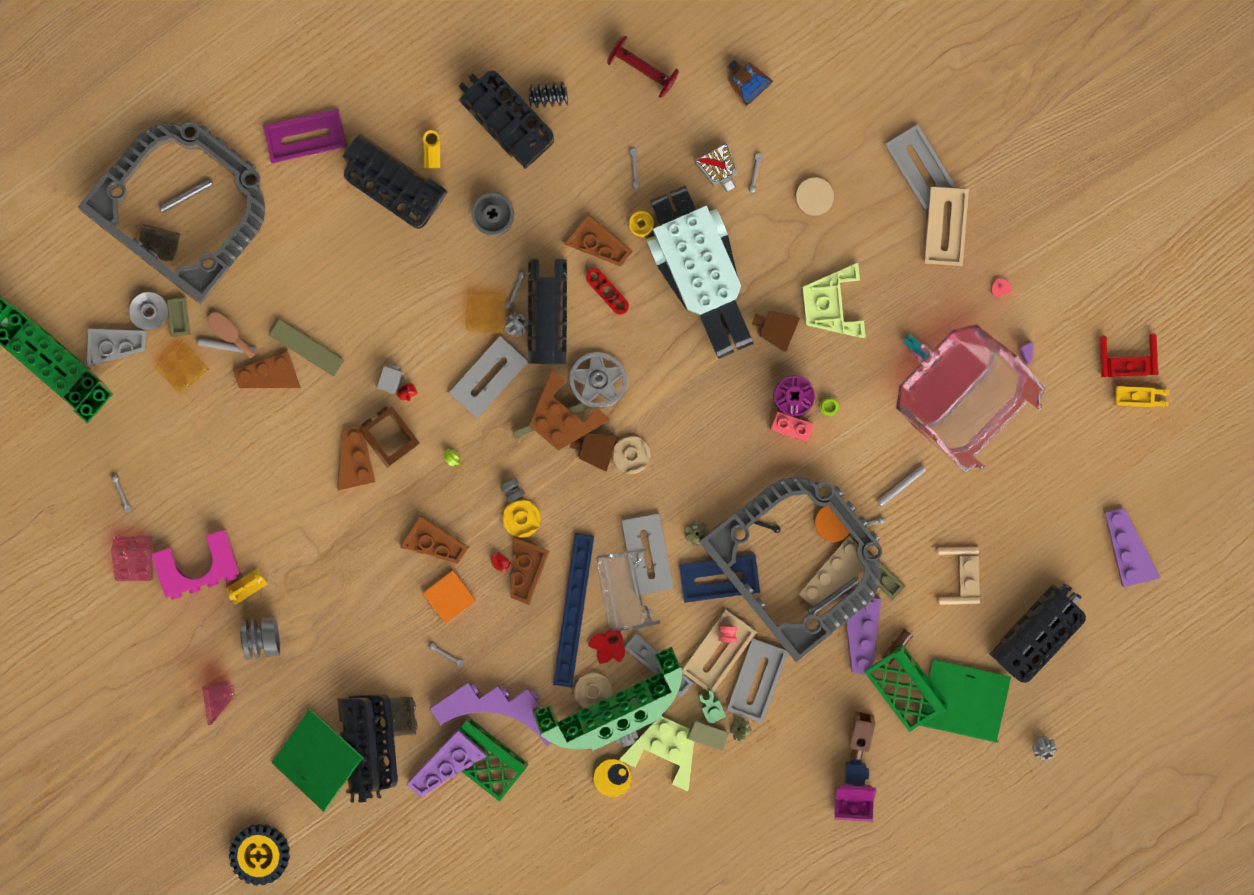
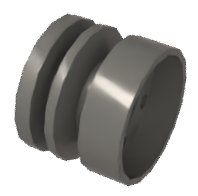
[240,616,280,660]

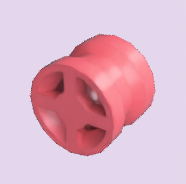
[718,625,738,642]

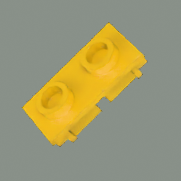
[226,568,268,605]

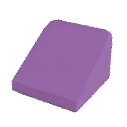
[1019,342,1034,365]

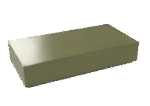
[166,297,191,337]
[687,720,729,751]

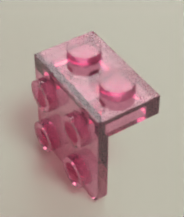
[111,535,153,581]

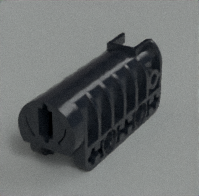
[342,133,448,229]
[528,259,567,364]

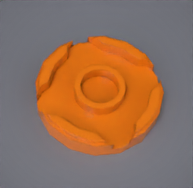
[815,506,850,542]

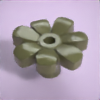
[685,521,709,546]
[730,717,752,741]

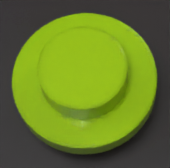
[820,397,839,416]
[443,448,460,467]

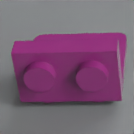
[834,784,876,822]

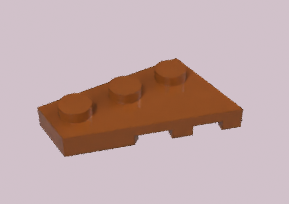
[564,215,633,266]
[233,352,301,388]
[338,426,375,491]
[400,515,469,564]
[511,537,550,605]

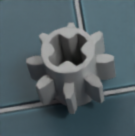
[505,312,528,337]
[615,731,638,747]
[1032,736,1057,760]

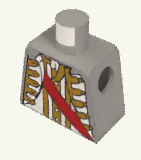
[695,143,738,192]

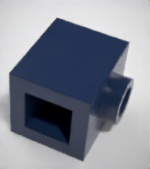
[844,759,869,787]

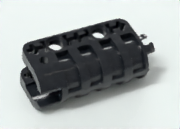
[459,70,554,169]
[989,583,1086,683]
[337,694,398,803]

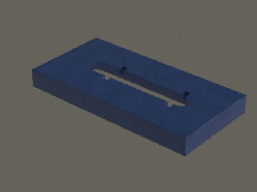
[679,554,760,603]

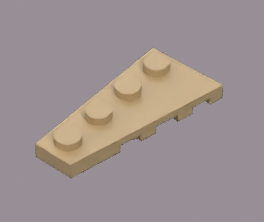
[799,536,872,607]

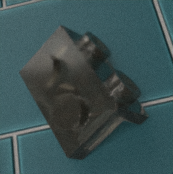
[139,224,181,261]
[390,696,418,737]

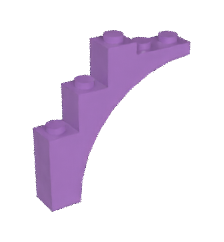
[430,682,551,746]

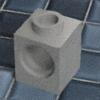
[377,364,403,394]

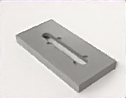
[885,124,956,210]
[449,336,528,419]
[622,513,674,596]
[726,638,788,723]

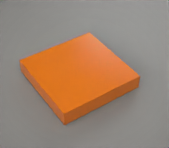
[422,570,476,624]

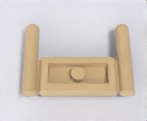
[936,546,980,605]

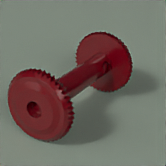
[607,36,679,98]

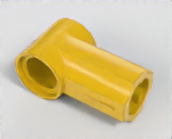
[423,130,441,168]

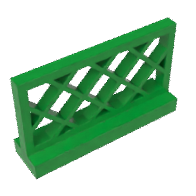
[865,644,948,732]
[459,717,529,802]

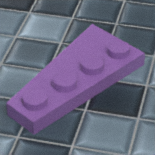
[1104,508,1161,587]
[843,594,881,674]
[407,729,487,797]

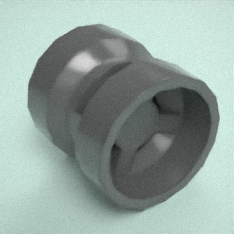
[500,478,525,503]

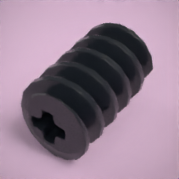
[528,82,568,108]

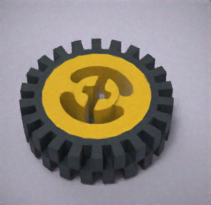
[229,824,290,886]

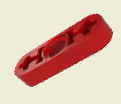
[586,269,629,315]

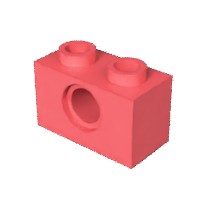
[770,412,814,442]

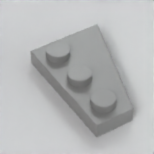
[87,329,147,367]

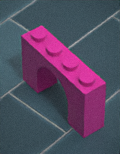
[151,529,241,600]

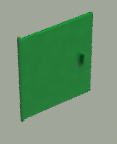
[920,659,1011,743]
[272,707,364,812]

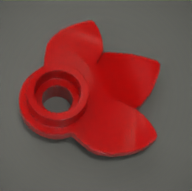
[588,629,625,664]

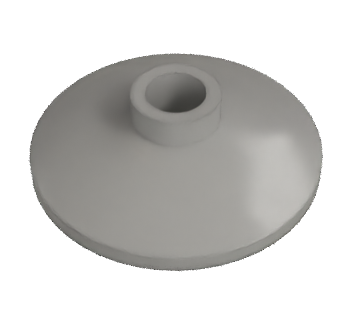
[129,292,168,330]

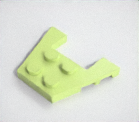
[802,263,866,338]
[620,716,694,791]

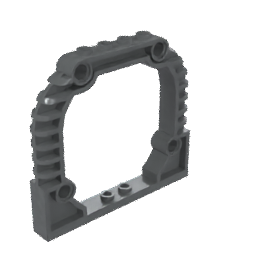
[78,122,265,305]
[699,477,882,662]

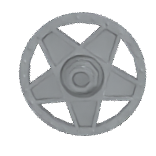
[569,352,627,408]

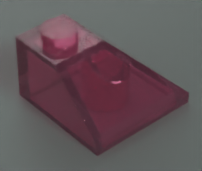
[202,681,235,725]

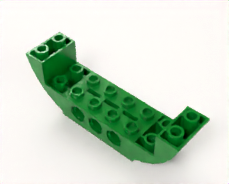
[0,296,113,424]
[533,647,682,751]

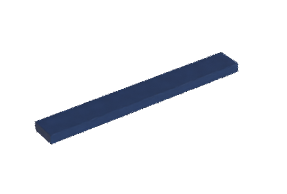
[553,533,594,688]

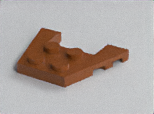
[529,370,610,451]

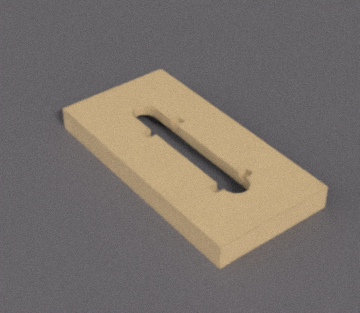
[924,187,969,266]
[682,609,757,692]

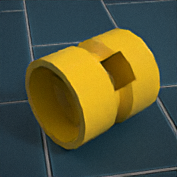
[629,211,654,238]

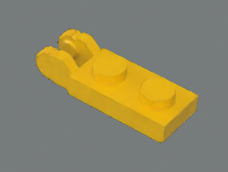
[1115,386,1169,407]

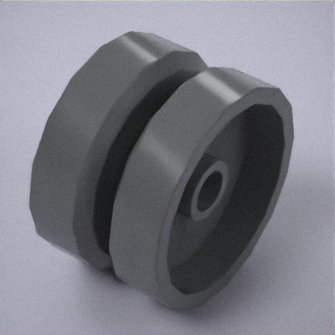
[472,193,514,237]

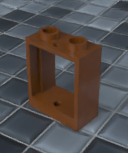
[360,407,420,468]

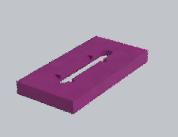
[263,109,347,164]

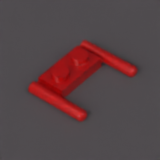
[1099,333,1159,378]

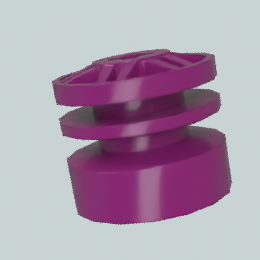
[773,376,815,416]

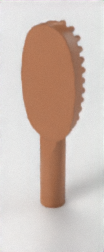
[208,312,255,358]

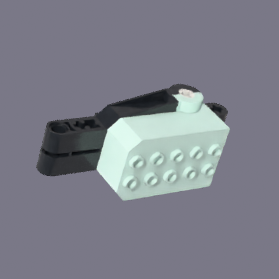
[646,185,754,359]

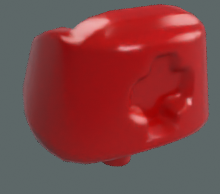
[397,383,417,402]
[491,552,511,572]

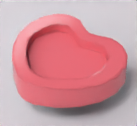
[991,278,1012,298]

